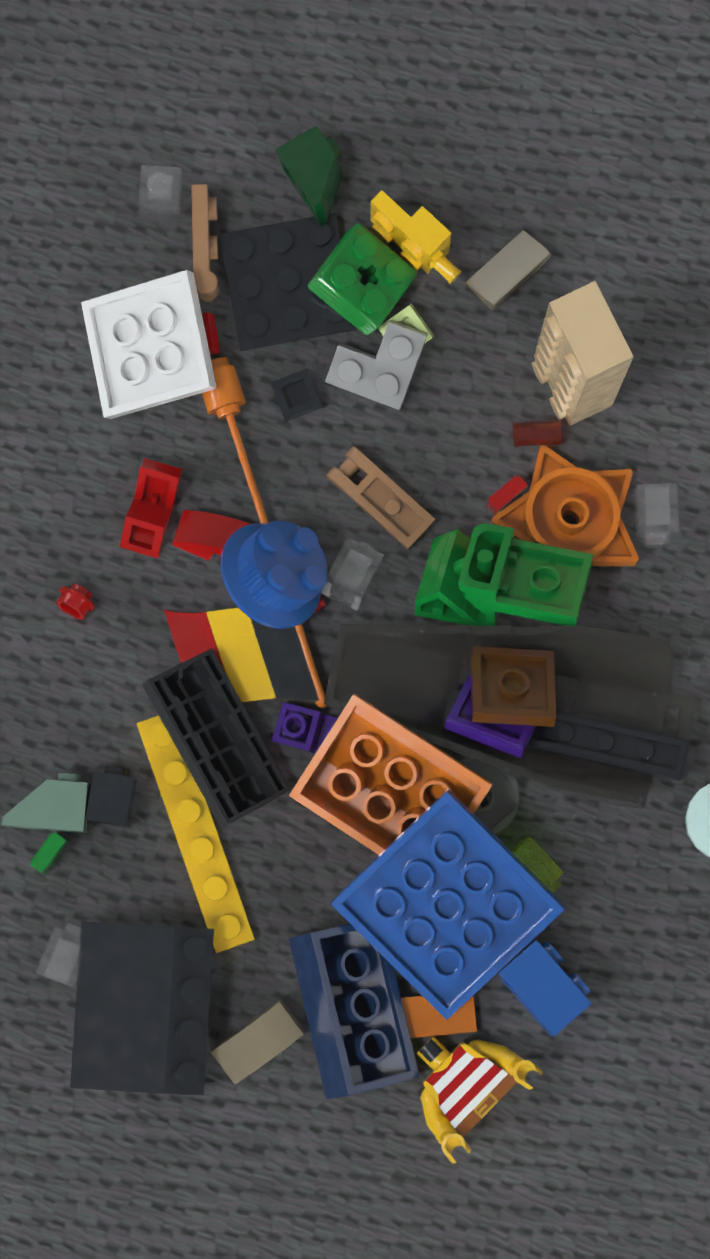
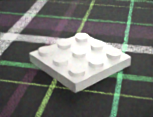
[81,270,217,419]

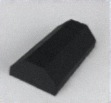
[142,648,290,828]

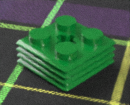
[308,223,417,336]

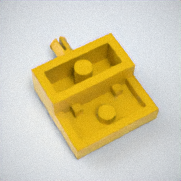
[370,190,461,284]

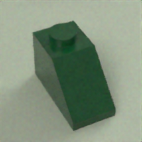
[275,126,343,226]

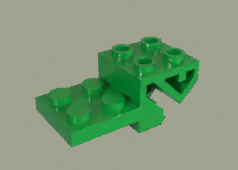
[415,523,593,631]

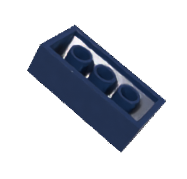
[289,924,419,1099]

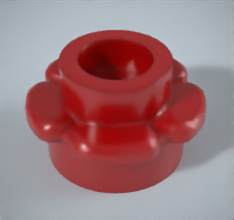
[56,584,95,620]

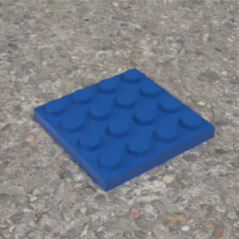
[330,788,565,1020]

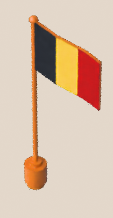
[164,357,330,708]

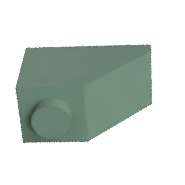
[2,773,91,833]

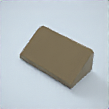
[465,230,551,312]

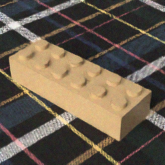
[532,281,634,426]

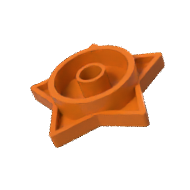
[490,445,639,566]

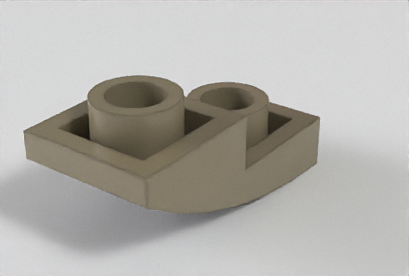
[211,999,306,1084]

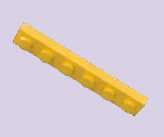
[136,715,255,953]

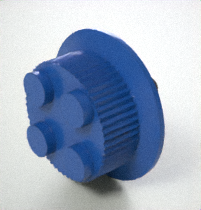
[220,520,328,629]

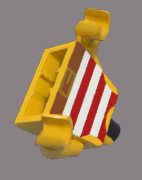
[416,1036,543,1164]

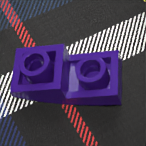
[272,702,338,754]

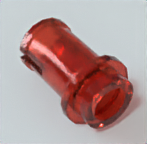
[513,417,562,449]

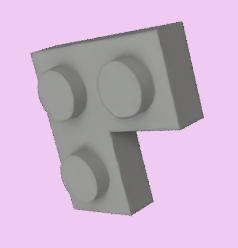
[325,320,428,410]

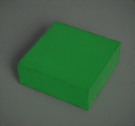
[30,832,69,875]

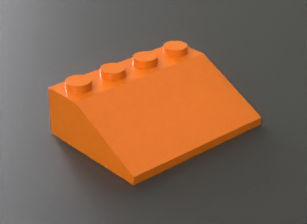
[289,693,493,855]

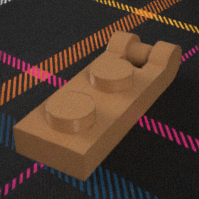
[191,184,219,302]
[326,446,435,550]

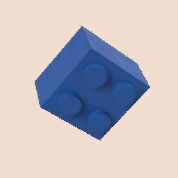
[497,940,592,1037]

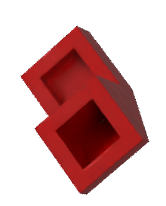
[120,458,183,559]

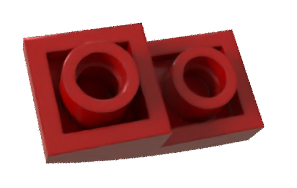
[172,510,250,561]

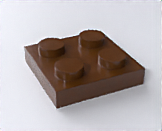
[471,646,556,727]

